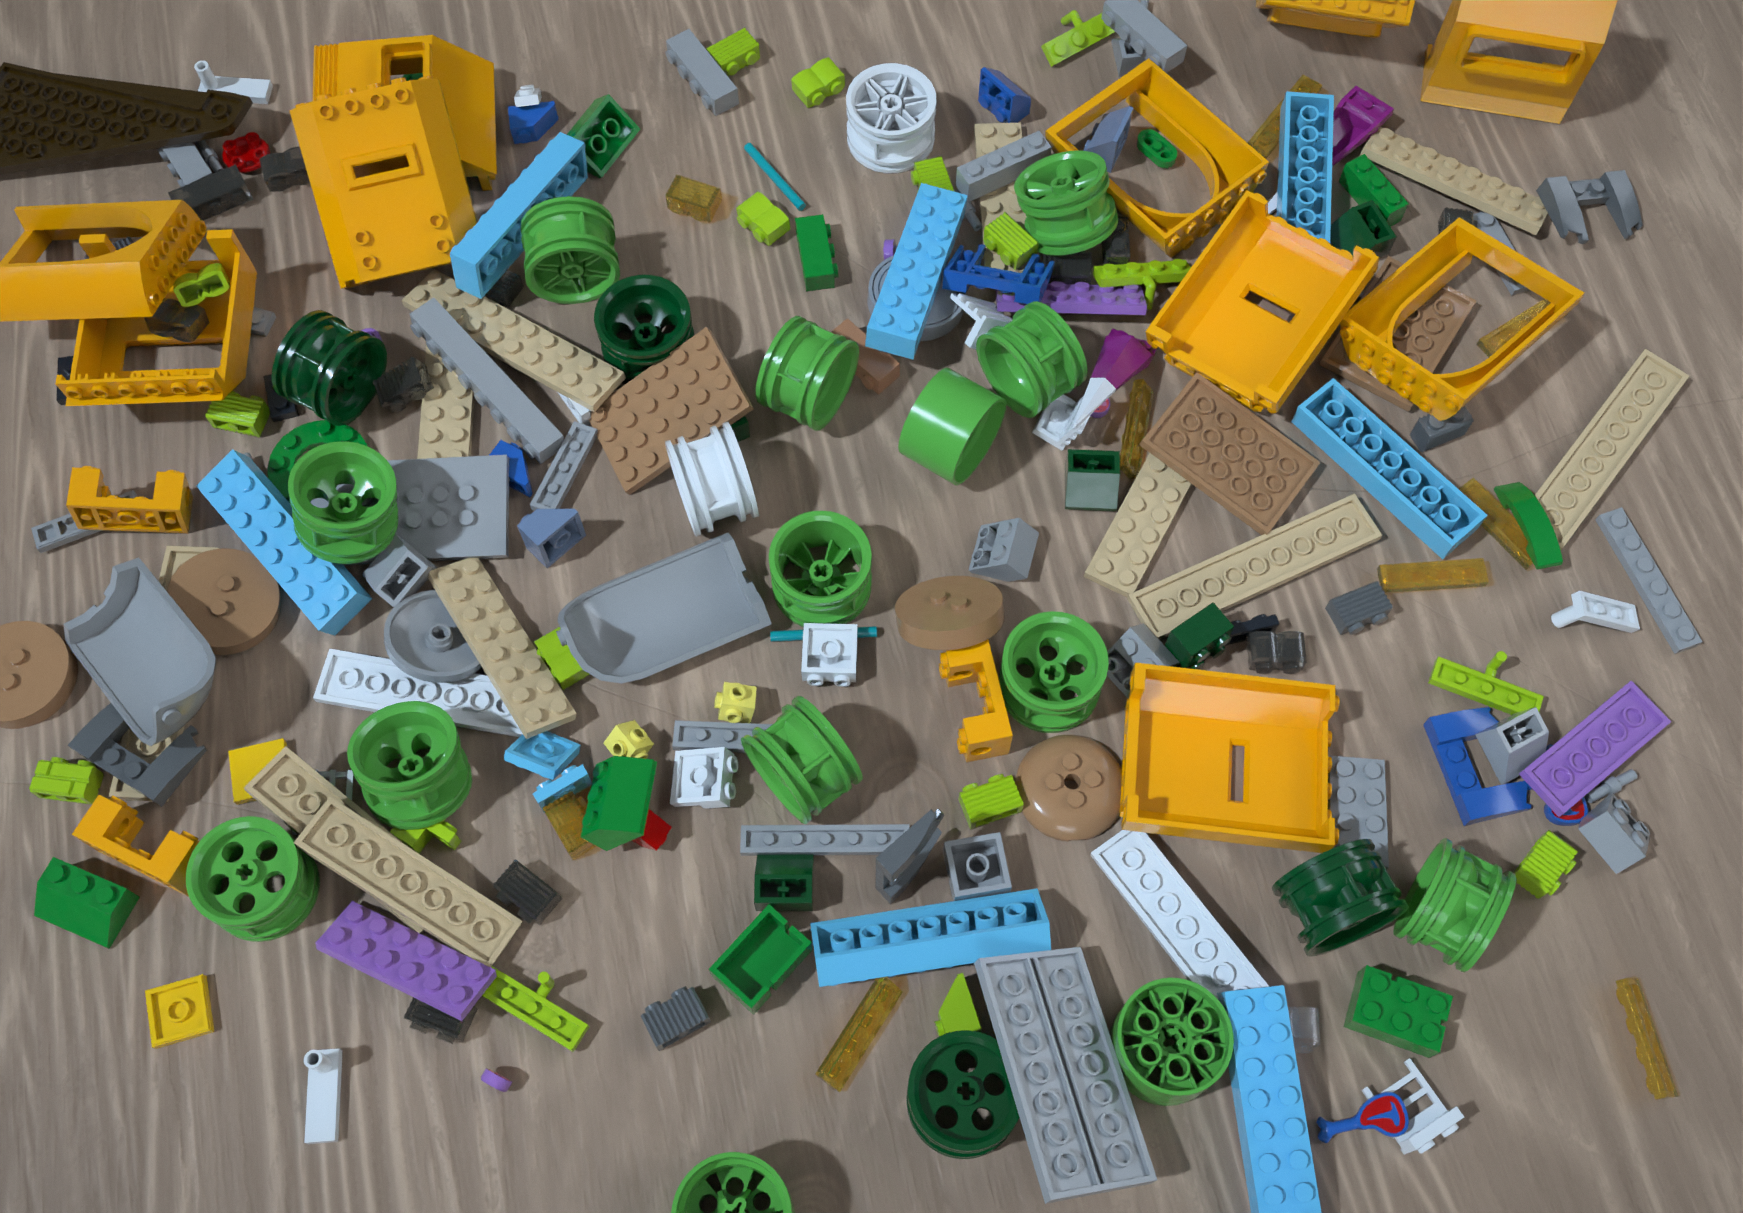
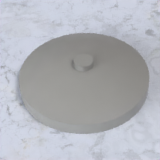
[384,590,482,683]

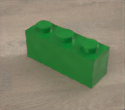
[1339,154,1409,227]
[795,214,839,292]

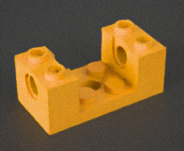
[66,466,193,534]
[939,639,1013,762]
[72,795,200,897]

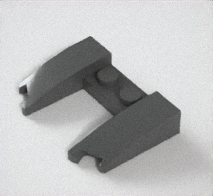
[1536,170,1643,244]
[68,703,207,807]
[875,809,944,905]

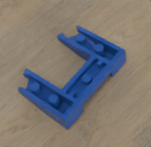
[942,244,1054,304]
[1423,707,1532,826]

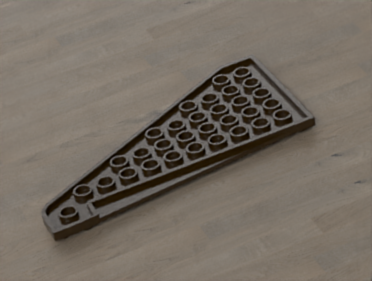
[0,62,253,175]

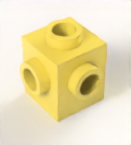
[714,682,757,723]
[603,720,654,759]

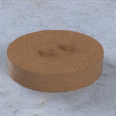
[167,548,281,655]
[895,576,1005,650]
[0,621,78,729]

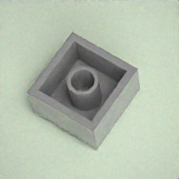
[943,832,1012,901]

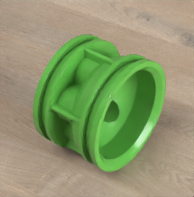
[976,301,1088,418]
[288,442,398,564]
[998,611,1108,733]
[741,696,863,824]
[347,701,472,830]
[186,816,320,942]
[1393,838,1516,972]

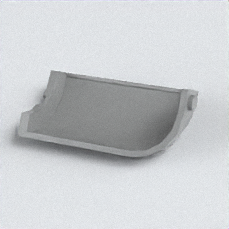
[556,533,772,684]
[63,558,216,746]

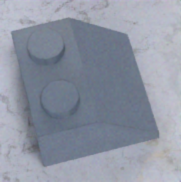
[1083,106,1134,173]
[517,509,586,568]

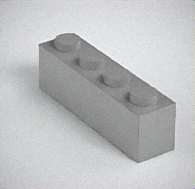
[1101,0,1187,73]
[665,29,739,116]
[956,131,1052,203]
[157,142,220,200]

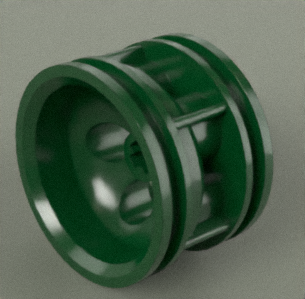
[594,274,695,384]
[272,310,387,426]
[1272,839,1409,957]
[906,1030,1020,1159]

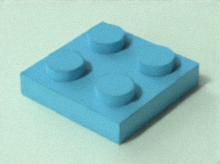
[504,731,581,780]
[532,764,592,813]

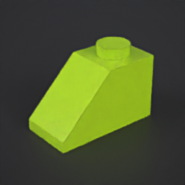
[934,973,982,1037]

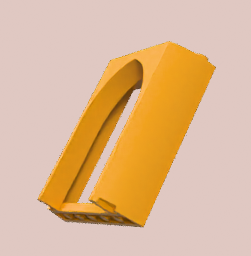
[1045,58,1269,258]
[0,200,207,322]
[1340,217,1585,421]

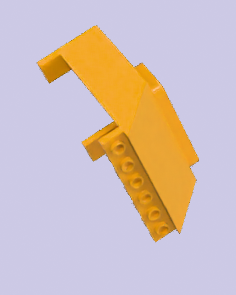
[1255,0,1415,38]
[1420,0,1618,124]
[312,35,497,191]
[55,229,257,406]

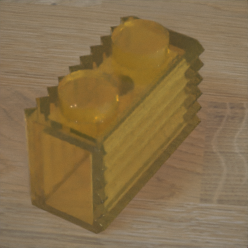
[666,175,722,223]
[542,791,597,860]

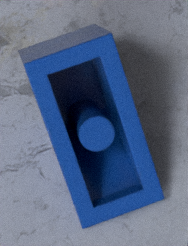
[508,101,559,144]
[489,440,533,497]

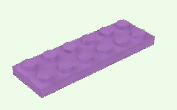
[995,281,1147,315]
[1519,681,1671,817]
[315,901,497,1021]

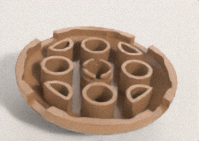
[1015,735,1122,842]

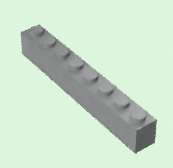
[410,298,564,464]

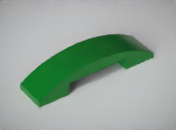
[1494,482,1563,570]

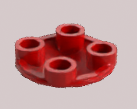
[222,132,271,172]

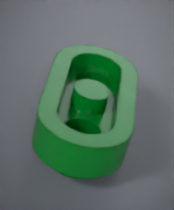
[1136,129,1178,168]

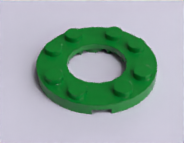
[267,420,368,503]

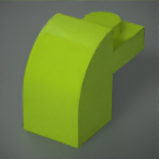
[390,819,462,854]

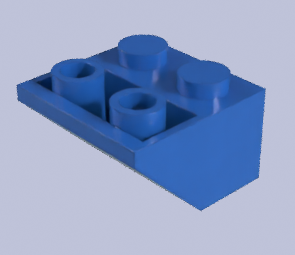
[978,67,1031,123]

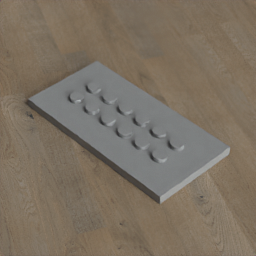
[310,455,509,565]
[974,947,1157,1204]

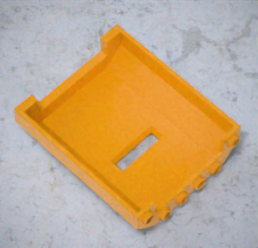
[289,76,478,289]
[1145,190,1379,414]
[1119,662,1340,853]

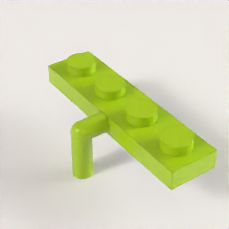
[1041,10,1115,67]
[1093,259,1191,310]
[1428,651,1544,715]
[482,966,590,1052]

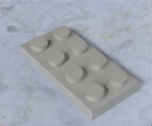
[1328,756,1389,869]

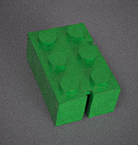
[709,904,813,1015]
[1343,965,1453,1058]

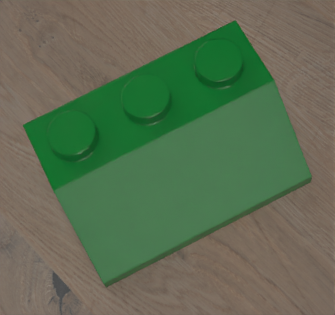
[567,94,640,178]
[580,756,657,851]
[34,857,140,949]

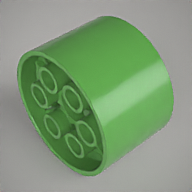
[898,368,1006,486]
[1109,978,1234,1106]
[671,1152,795,1213]

